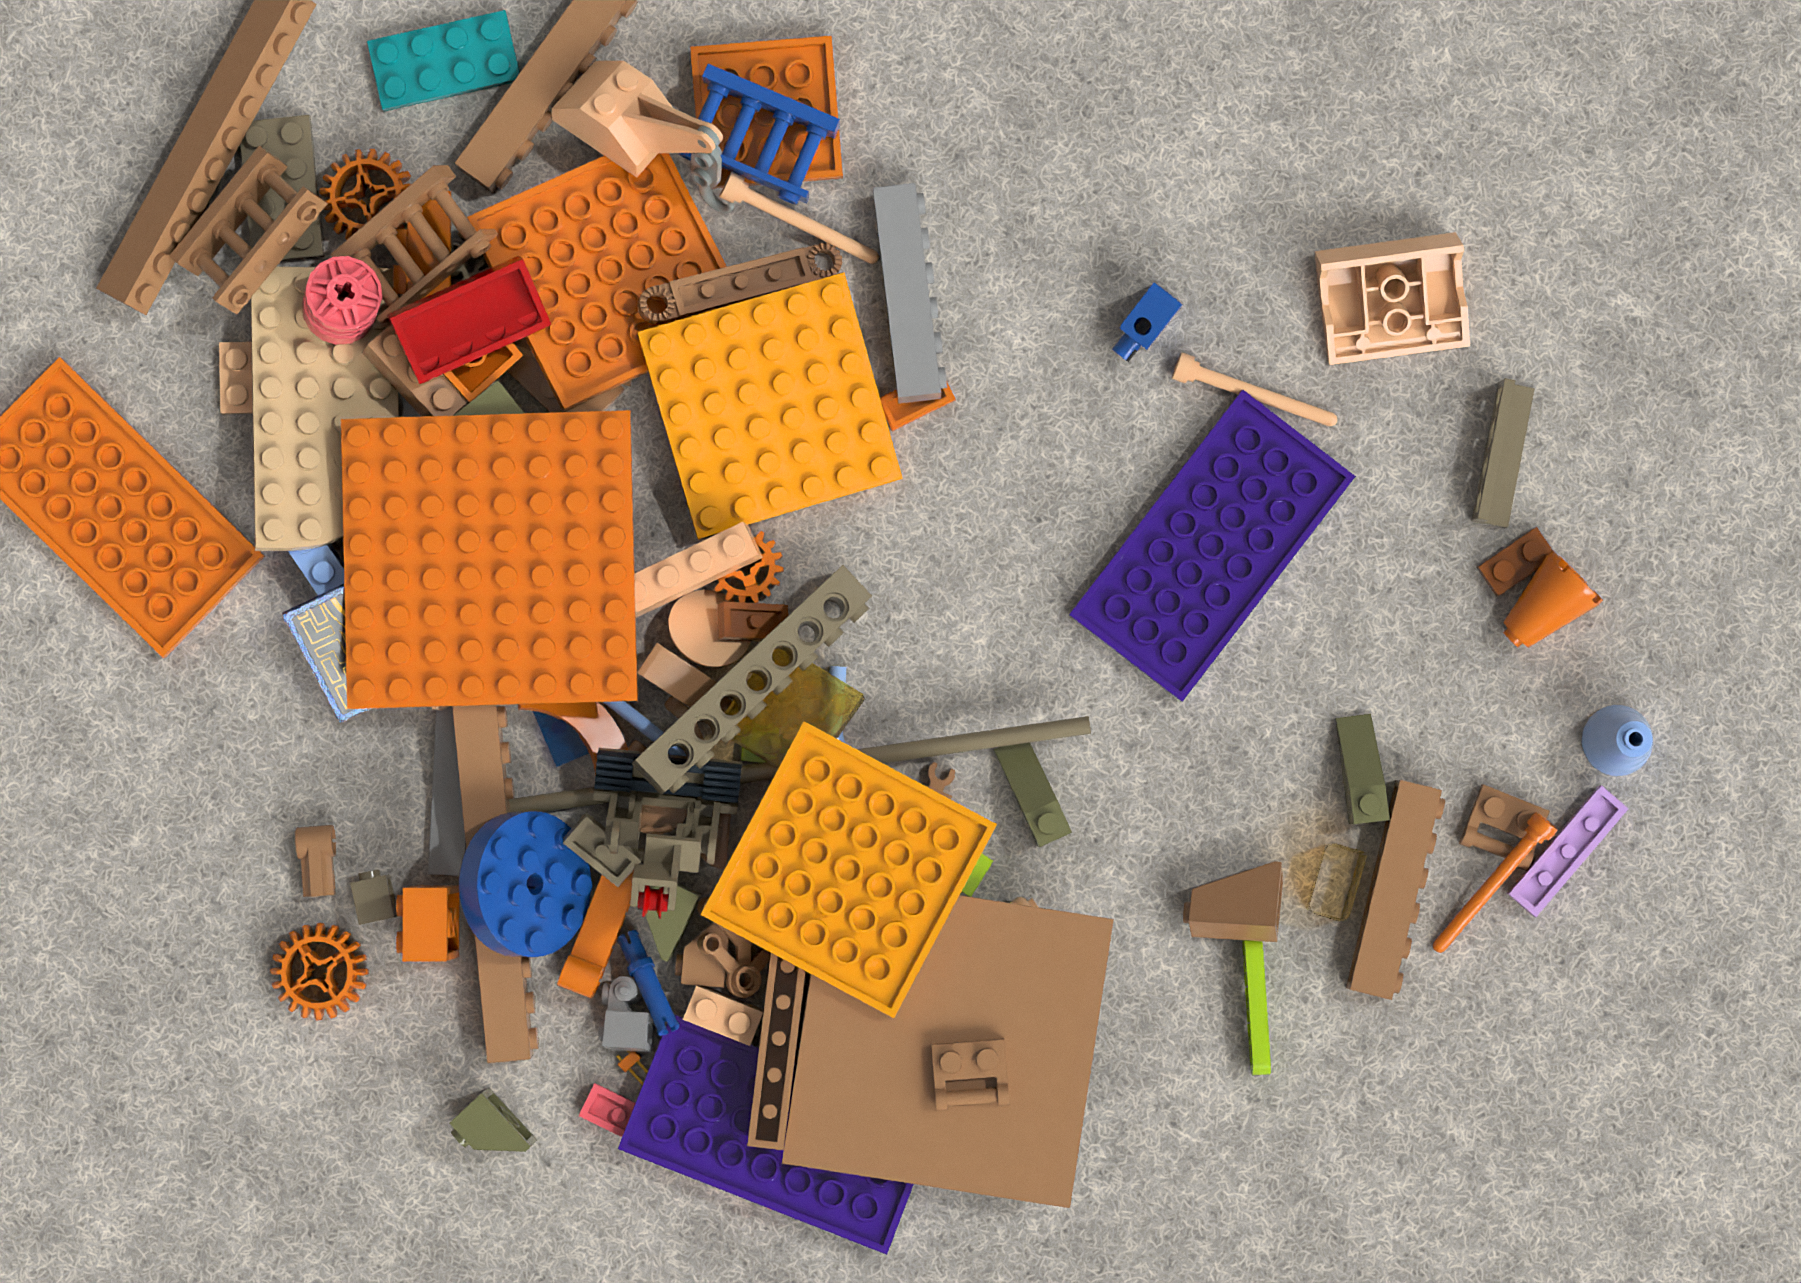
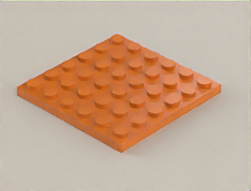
[467,153,727,412]

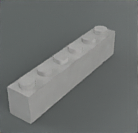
[873,183,947,404]

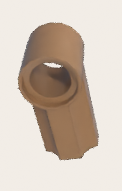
[295,825,336,897]

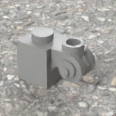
[598,976,655,1053]

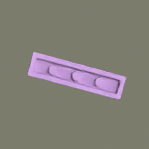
[1506,785,1629,917]

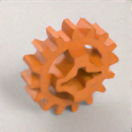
[714,529,784,603]

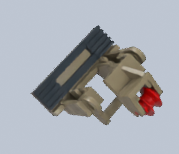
[593,747,742,919]

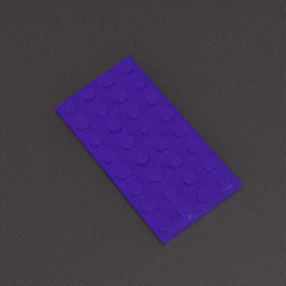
[1069,390,1356,702]
[618,1015,914,1255]

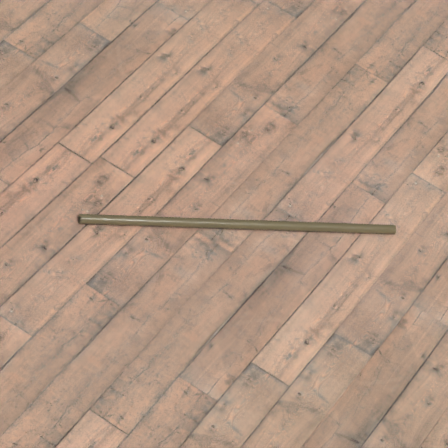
[509,716,1091,812]

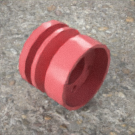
[302,256,382,345]

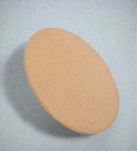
[668,590,751,667]

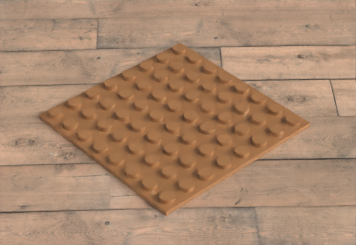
[782,895,1114,1208]

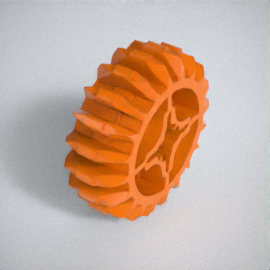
[319,149,411,240]
[270,923,369,1020]

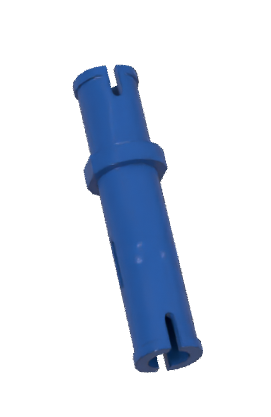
[616,930,680,1036]

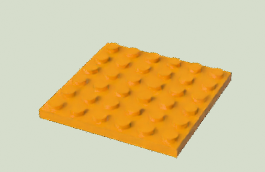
[637,272,903,539]
[701,721,997,1018]

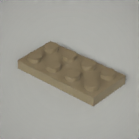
[240,115,325,261]

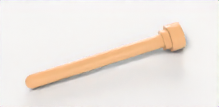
[719,172,879,264]
[1172,352,1337,426]

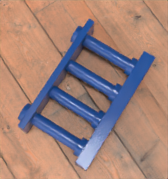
[679,64,840,205]

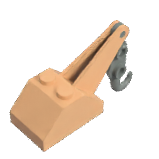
[552,61,734,214]

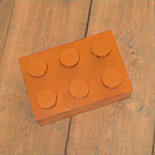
[396,885,460,962]

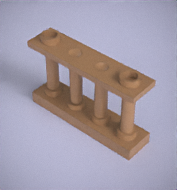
[169,145,327,314]
[330,165,498,323]

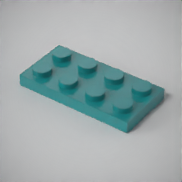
[367,10,520,112]

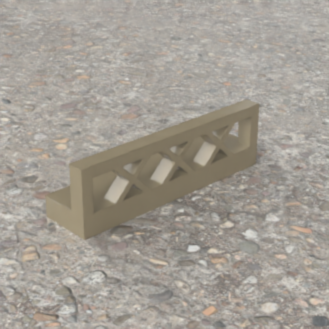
[1471,378,1535,528]

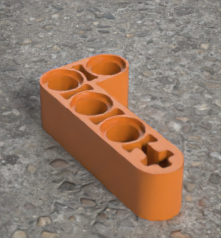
[557,870,634,999]

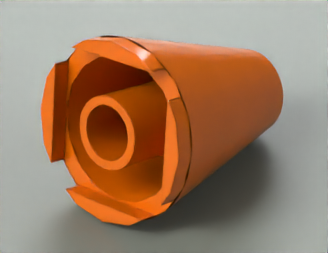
[1503,550,1603,648]

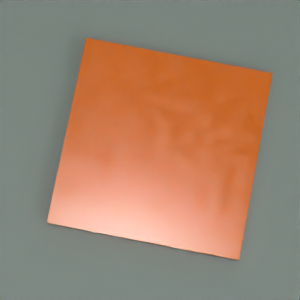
[341,410,638,709]

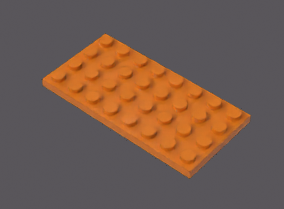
[0,357,265,658]

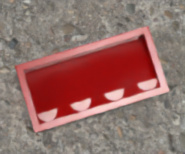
[386,256,552,384]

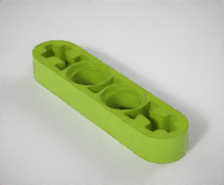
[1242,940,1271,1076]

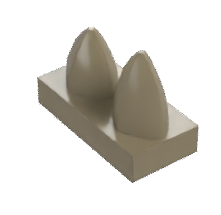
[563,812,642,887]

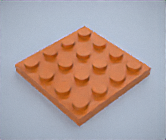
[690,36,843,189]

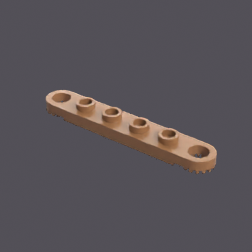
[637,243,843,324]

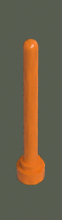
[1433,812,1558,953]

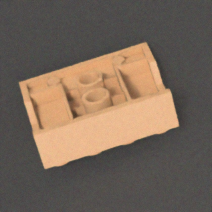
[1315,232,1470,365]

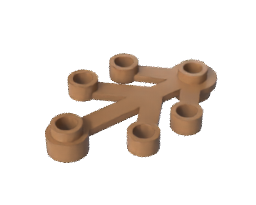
[697,897,771,998]

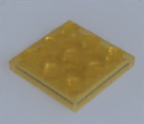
[725,649,865,769]

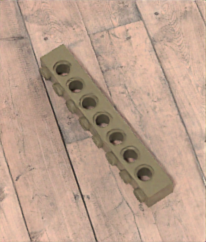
[632,565,872,795]

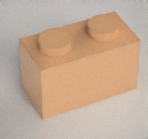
[683,985,764,1046]

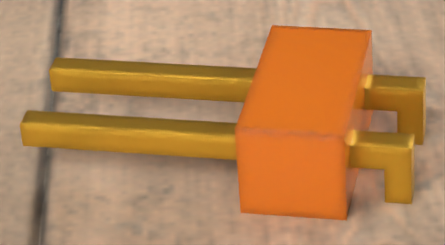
[616,1051,648,1086]

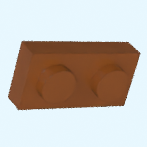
[1476,527,1552,597]
[718,601,789,641]

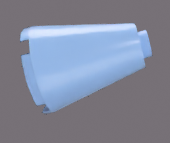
[1581,705,1653,776]

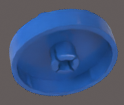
[459,811,592,957]

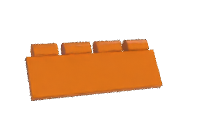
[393,191,451,298]

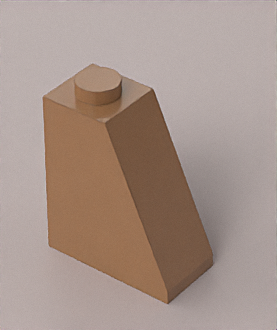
[637,643,734,714]
[1183,861,1284,942]

